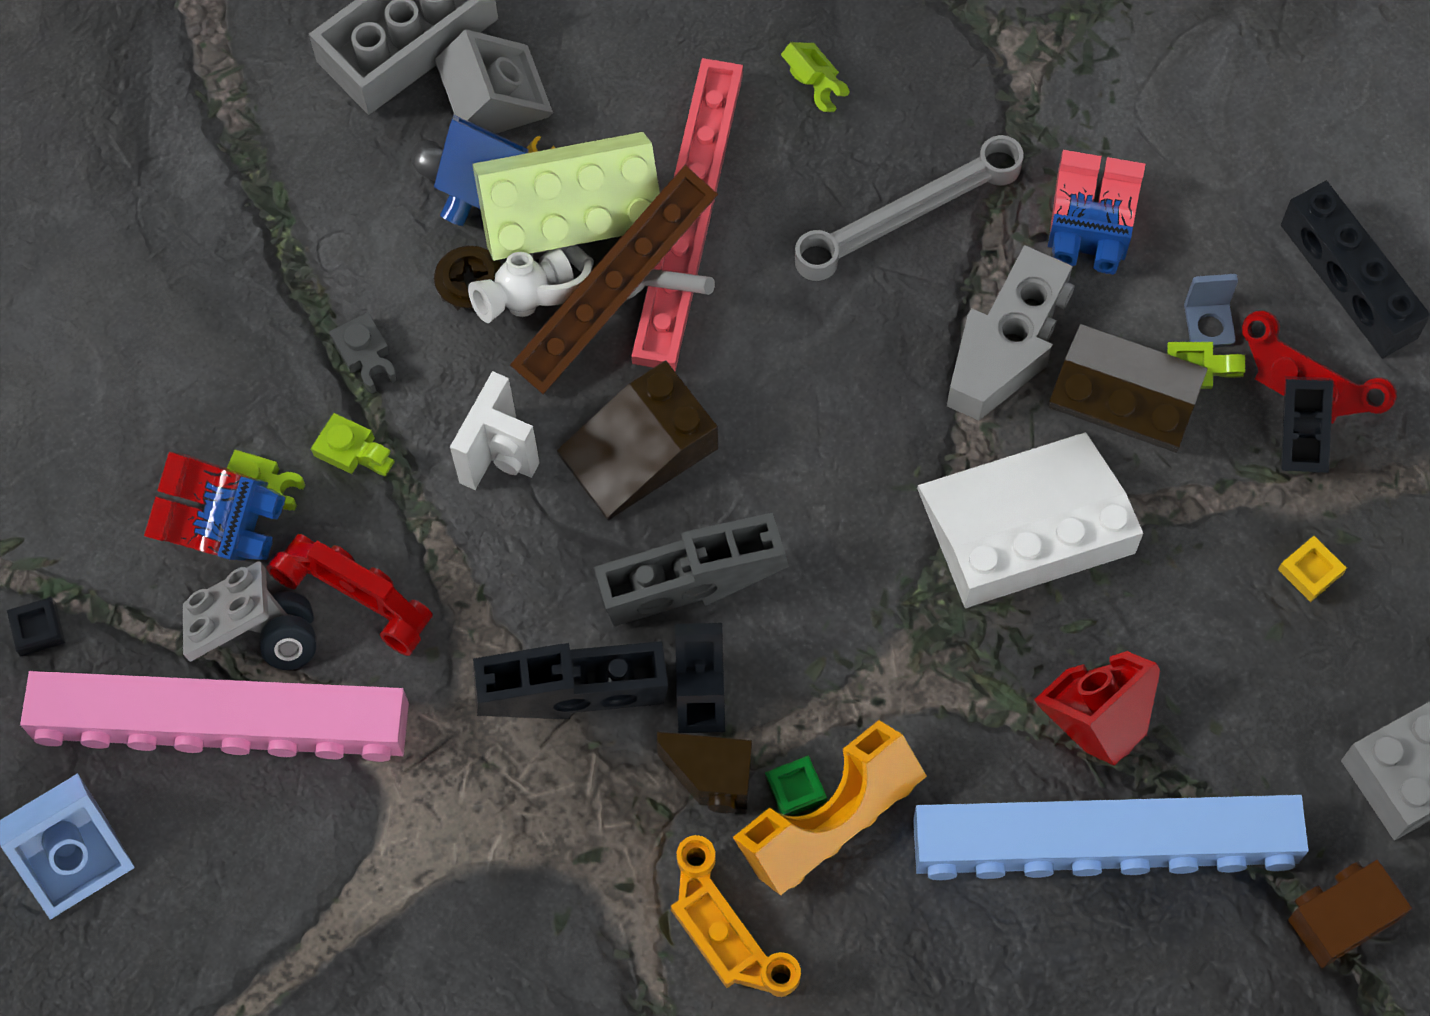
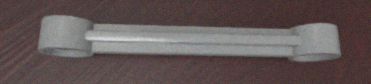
[795,135,1023,281]

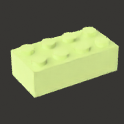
[472,132,660,261]

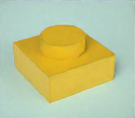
[1278,536,1347,602]

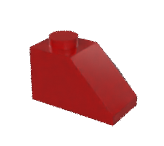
[1034,651,1160,766]

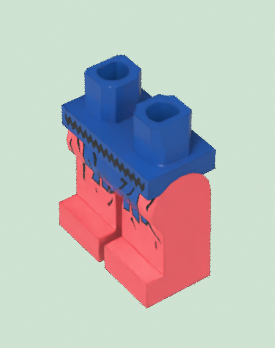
[1048,150,1146,275]

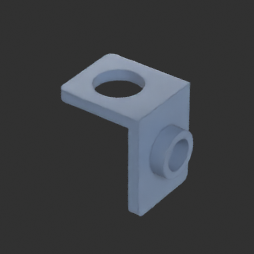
[1184,274,1238,348]

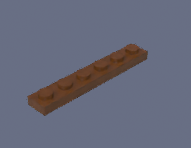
[510,165,718,395]

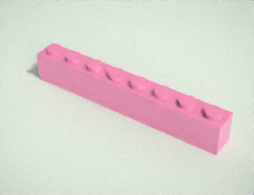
[20,671,409,762]

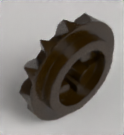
[434,246,502,311]

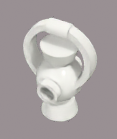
[468,245,594,323]

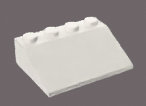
[917,432,1143,608]

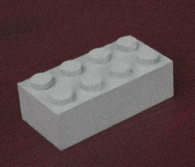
[309,0,498,115]
[1341,702,1430,841]

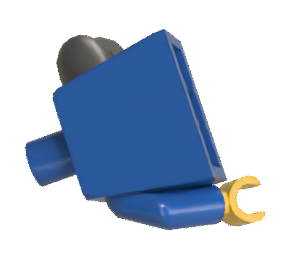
[411,115,555,226]

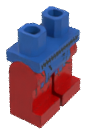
[144,451,286,561]

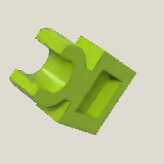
[227,450,305,510]

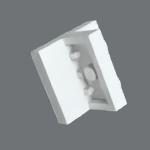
[450,371,540,490]

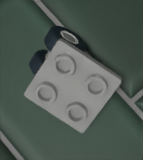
[183,561,316,670]

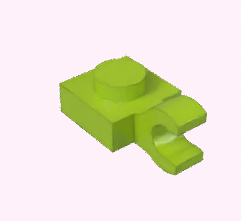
[781,42,850,112]
[1167,342,1245,389]
[311,413,395,477]

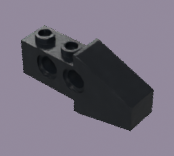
[473,641,668,720]

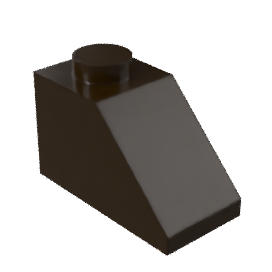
[656,732,752,813]

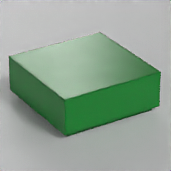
[765,755,827,816]

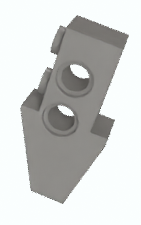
[947,245,1075,421]

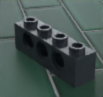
[1281,180,1430,359]

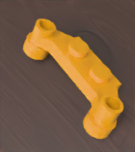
[671,835,801,997]

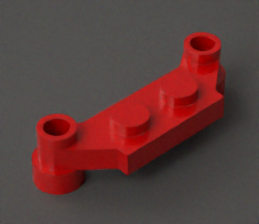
[1242,310,1397,424]
[266,534,433,656]

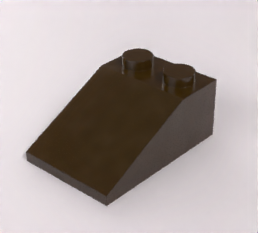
[557,360,718,521]

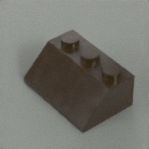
[1049,324,1208,453]

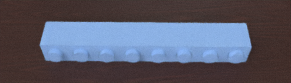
[913,795,1308,880]

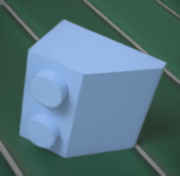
[0,773,135,919]

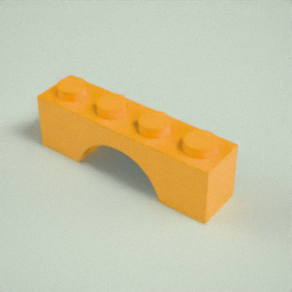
[733,720,927,896]

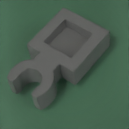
[329,312,397,394]

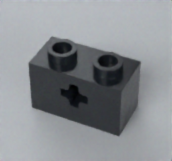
[1281,376,1334,473]

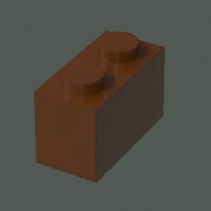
[1288,859,1412,969]

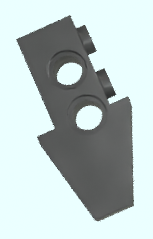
[594,513,789,627]

